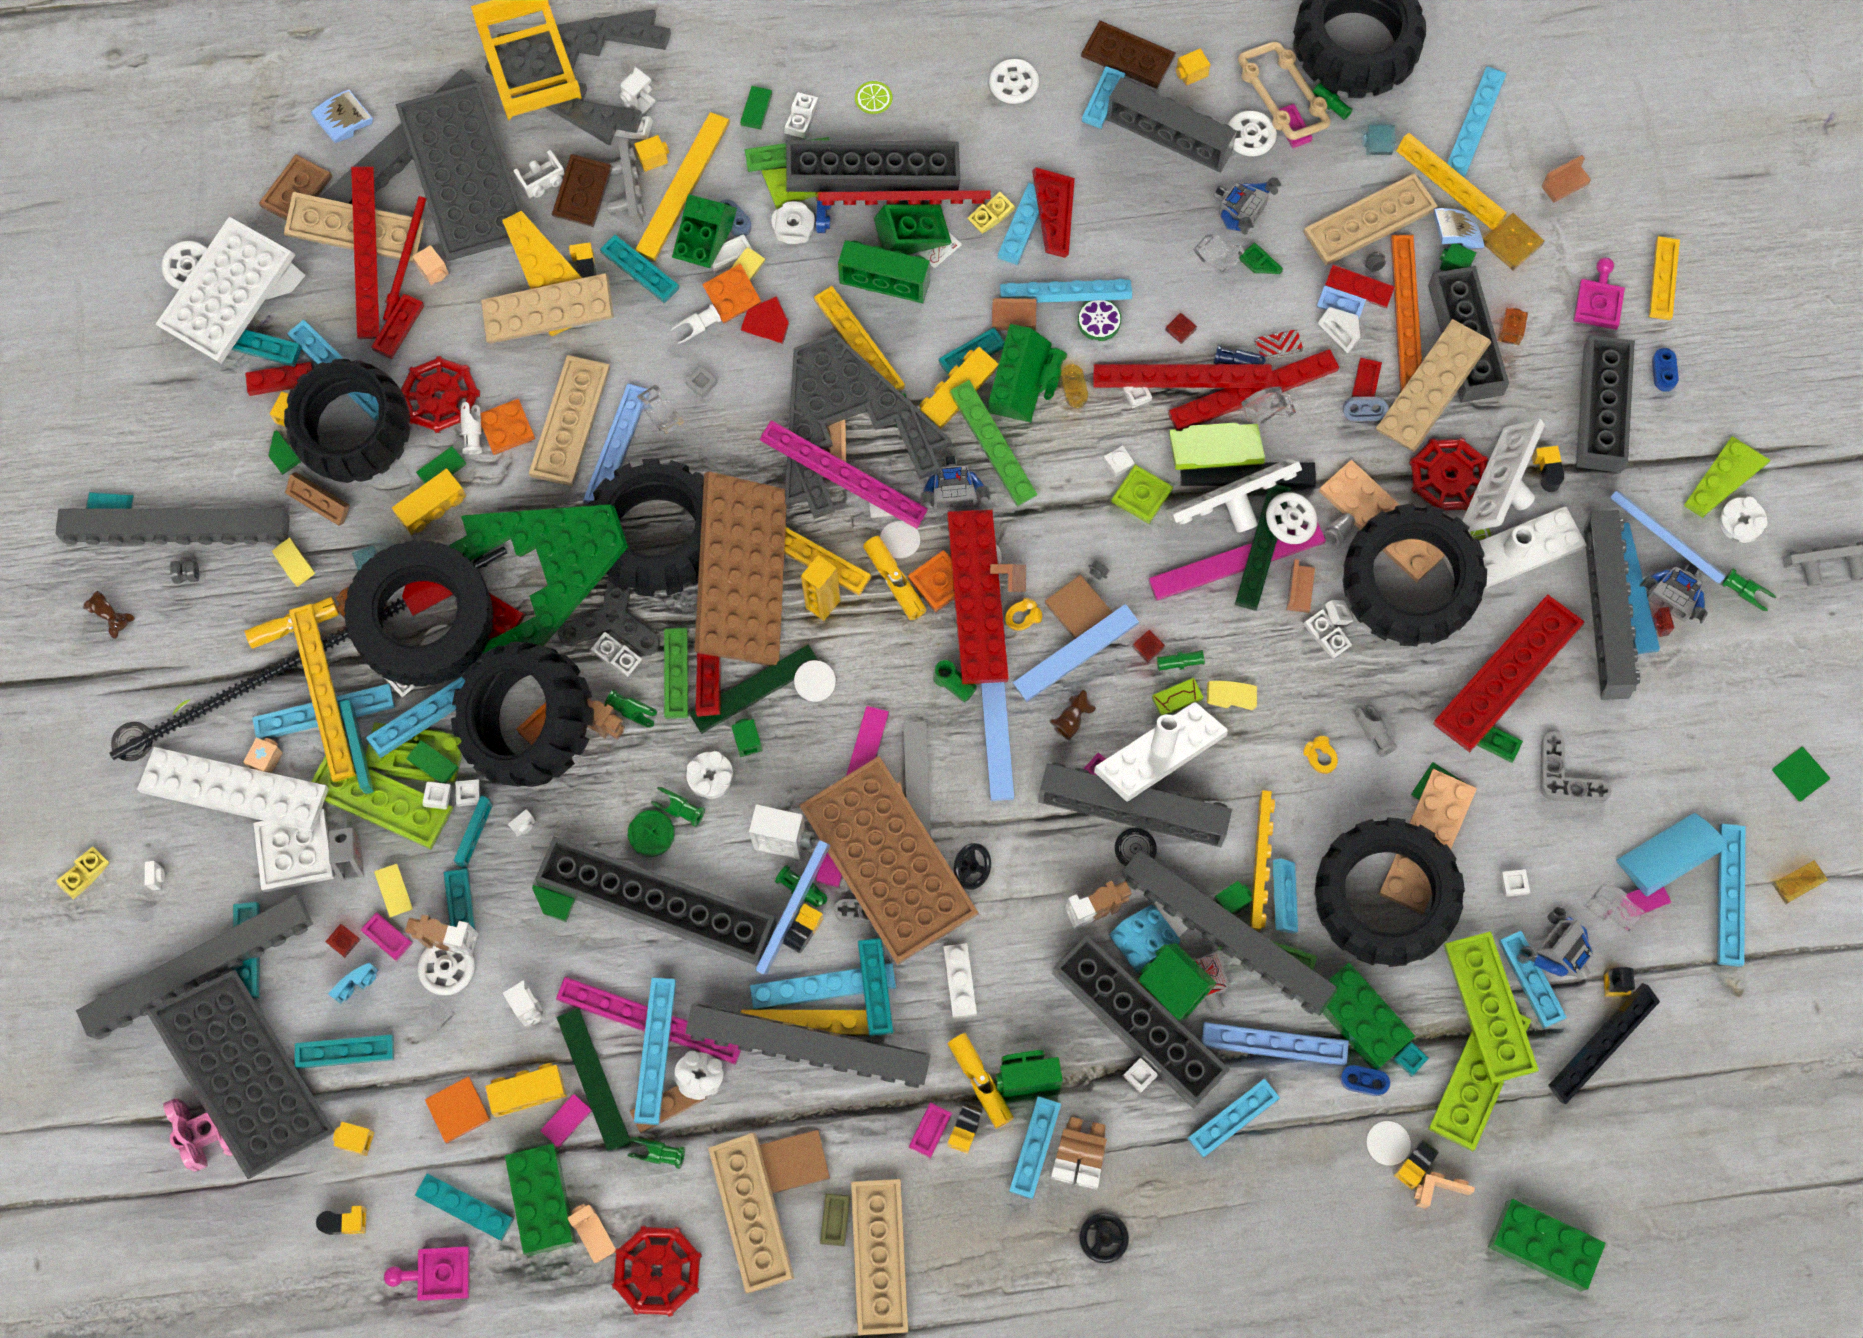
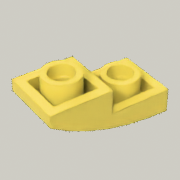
[967,192,1016,234]
[731,247,766,280]
[272,537,315,587]
[1207,681,1257,710]
[56,847,109,900]
[374,863,413,917]

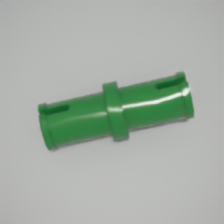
[1313,83,1352,120]
[1157,650,1205,671]

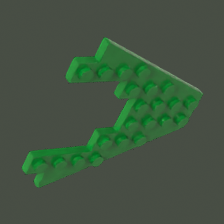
[449,504,628,654]

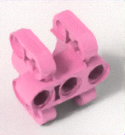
[163,1098,233,1172]

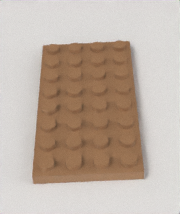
[694,471,787,666]
[799,756,979,965]

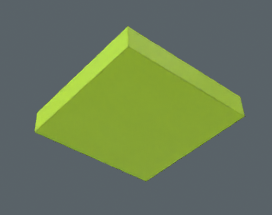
[1111,464,1173,524]

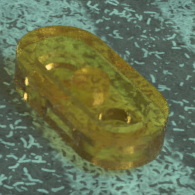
[1061,364,1088,408]

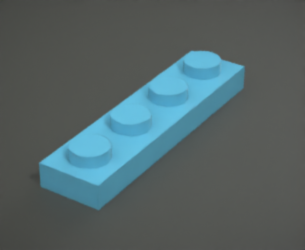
[998,183,1039,265]
[1498,931,1567,1029]
[1188,1079,1280,1158]
[1009,1096,1061,1200]

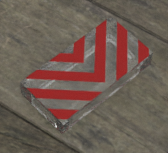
[1254,329,1303,361]

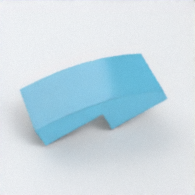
[328,963,378,1004]

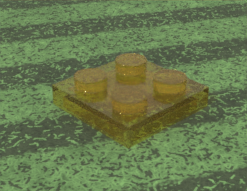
[1483,213,1545,271]

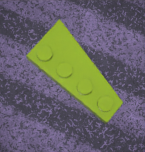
[761,168,816,209]
[1683,436,1771,518]

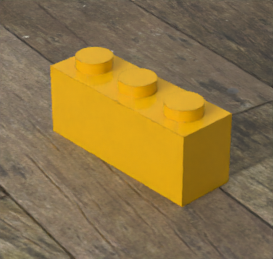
[391,469,466,536]
[485,1063,567,1118]

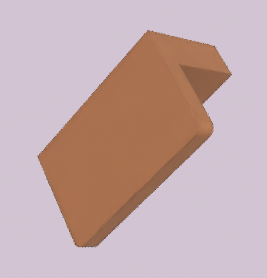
[1542,155,1591,203]
[992,298,1037,331]
[1286,559,1315,613]
[990,564,1026,592]

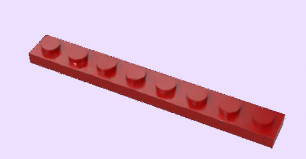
[351,167,380,339]
[816,190,991,205]
[1168,349,1339,431]
[1093,364,1272,388]

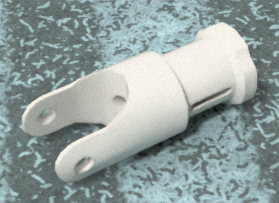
[670,304,721,344]
[461,402,482,455]

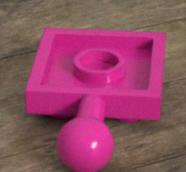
[1573,257,1625,330]
[384,1247,470,1301]

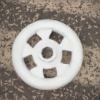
[989,59,1039,104]
[1227,111,1277,156]
[161,241,207,290]
[1266,492,1317,544]
[417,945,475,995]

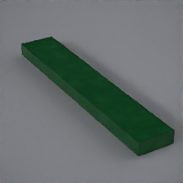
[1235,484,1292,611]
[689,644,819,734]
[556,1008,631,1153]

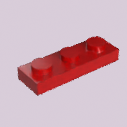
[1325,265,1395,309]
[371,294,424,359]
[245,362,314,396]
[696,653,721,717]

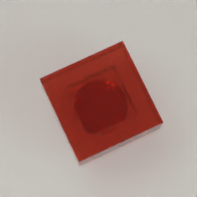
[1165,313,1197,344]
[1653,607,1675,637]
[1132,630,1165,663]
[325,924,361,958]

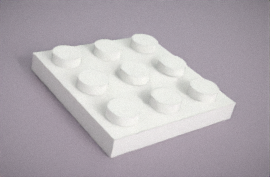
[253,809,334,892]

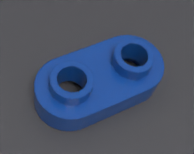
[816,201,831,233]
[1652,348,1679,392]
[1340,1065,1390,1096]

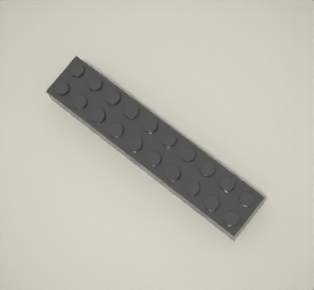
[535,836,777,966]

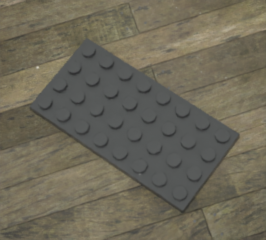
[396,82,522,261]
[147,970,335,1180]

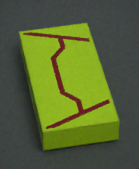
[1151,678,1204,716]

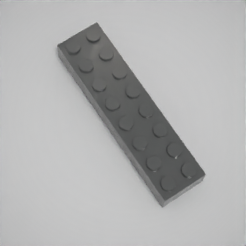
[785,140,961,192]
[1584,510,1640,700]
[1038,762,1232,848]
[1052,934,1230,1109]

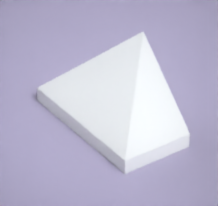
[1318,307,1360,354]

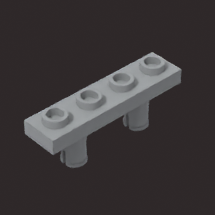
[607,140,645,227]
[1783,541,1863,587]

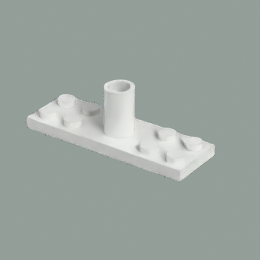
[1462,419,1545,532]
[1165,459,1302,533]
[1443,506,1587,588]
[1094,702,1228,802]

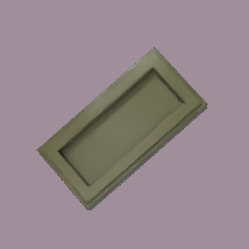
[820,1193,850,1247]

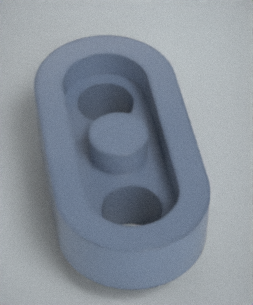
[720,199,752,237]
[1343,397,1389,421]

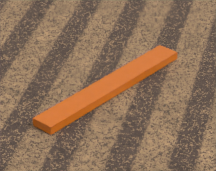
[1391,235,1422,393]

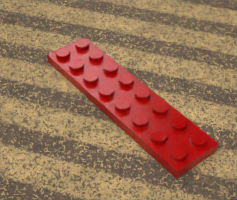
[947,509,1009,684]
[1433,594,1585,753]

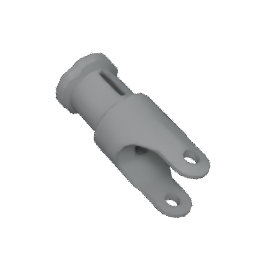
[1355,705,1398,757]

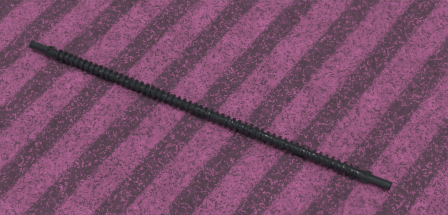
[109,546,508,760]

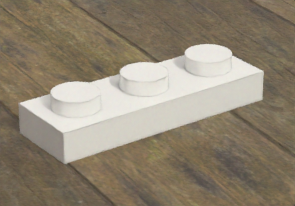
[943,943,977,1019]

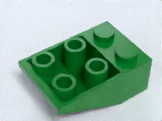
[672,194,737,268]

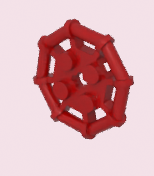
[401,356,480,433]
[1409,437,1489,511]
[611,1225,702,1317]

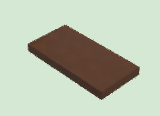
[1081,20,1176,89]

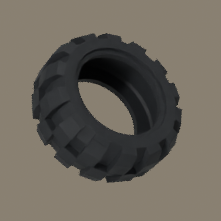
[1293,0,1426,98]
[587,458,704,597]
[1342,503,1487,647]
[451,642,594,787]
[1314,817,1465,967]

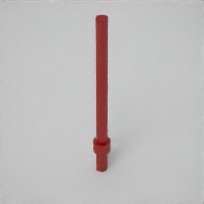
[383,196,427,321]

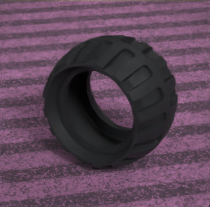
[284,359,411,483]

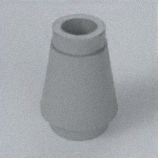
[1324,513,1355,545]

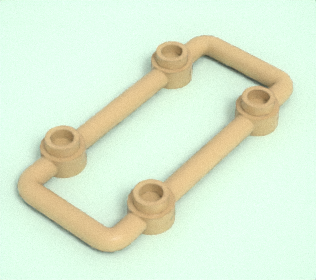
[1238,42,1331,140]

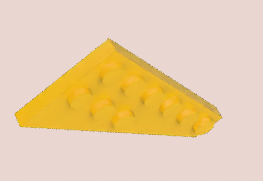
[502,211,582,337]

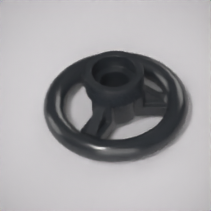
[953,843,991,890]
[1079,1213,1129,1264]

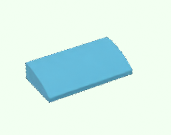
[1616,813,1726,897]

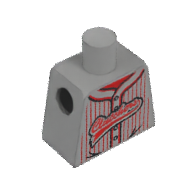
[329,820,364,881]
[1194,951,1229,1013]

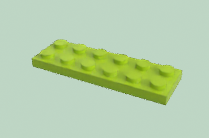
[311,755,453,850]
[1443,931,1539,1085]
[1428,1014,1531,1152]

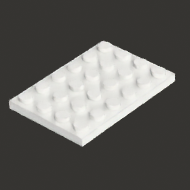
[156,217,295,364]

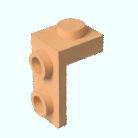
[1414,1172,1475,1209]
[567,1204,616,1263]

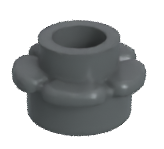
[1365,252,1386,272]
[1088,560,1110,580]

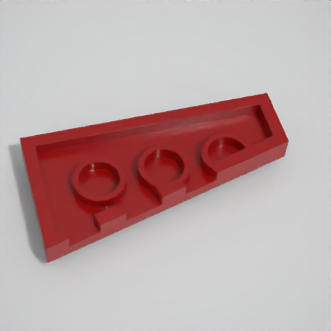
[1032,167,1075,258]

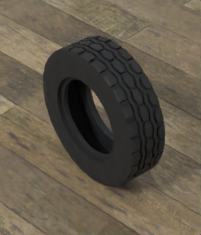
[344,540,494,687]

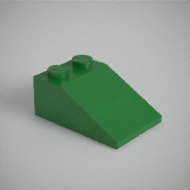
[874,205,952,255]

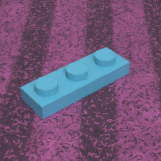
[1082,66,1125,129]
[1273,858,1298,934]

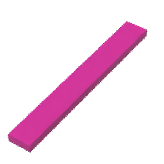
[760,420,928,529]
[1148,522,1326,601]
[816,706,889,888]
[556,977,741,1065]

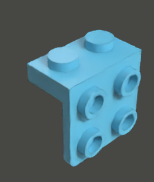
[1109,905,1180,973]

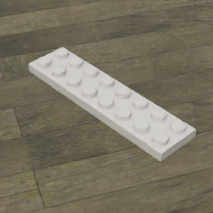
[137,747,329,832]

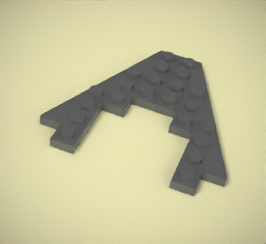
[485,9,671,145]
[785,333,952,519]

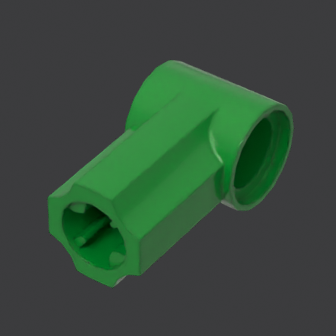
[933,660,978,703]

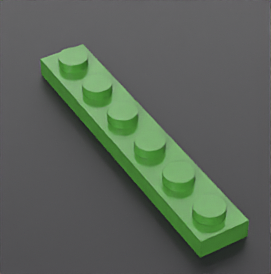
[949,380,1037,507]

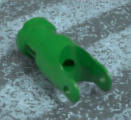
[1036,348,1067,400]
[1721,568,1777,611]
[604,689,657,728]
[651,787,705,827]
[775,865,828,907]
[628,1137,685,1169]

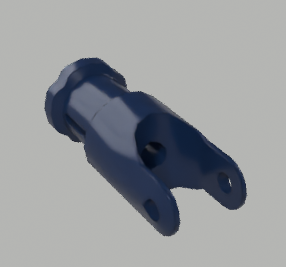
[1214,345,1266,364]

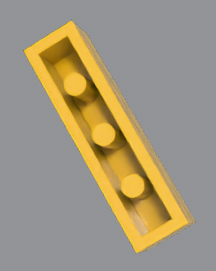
[919,347,999,429]
[801,555,841,621]

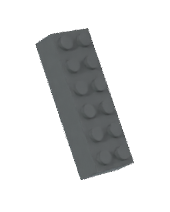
[1107,77,1237,173]
[1428,266,1509,403]
[1576,335,1635,473]

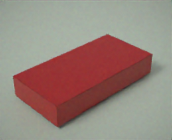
[1351,357,1382,397]

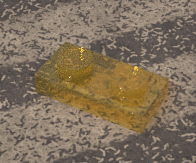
[1772,860,1828,904]

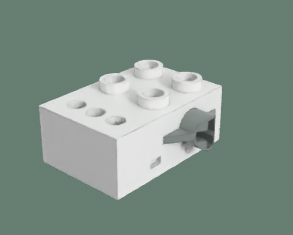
[749,805,816,860]

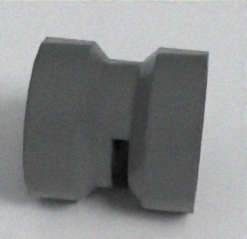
[170,559,199,584]

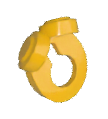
[1005,598,1042,631]
[1303,736,1338,774]

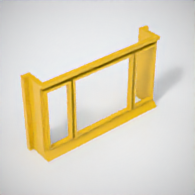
[471,0,582,121]

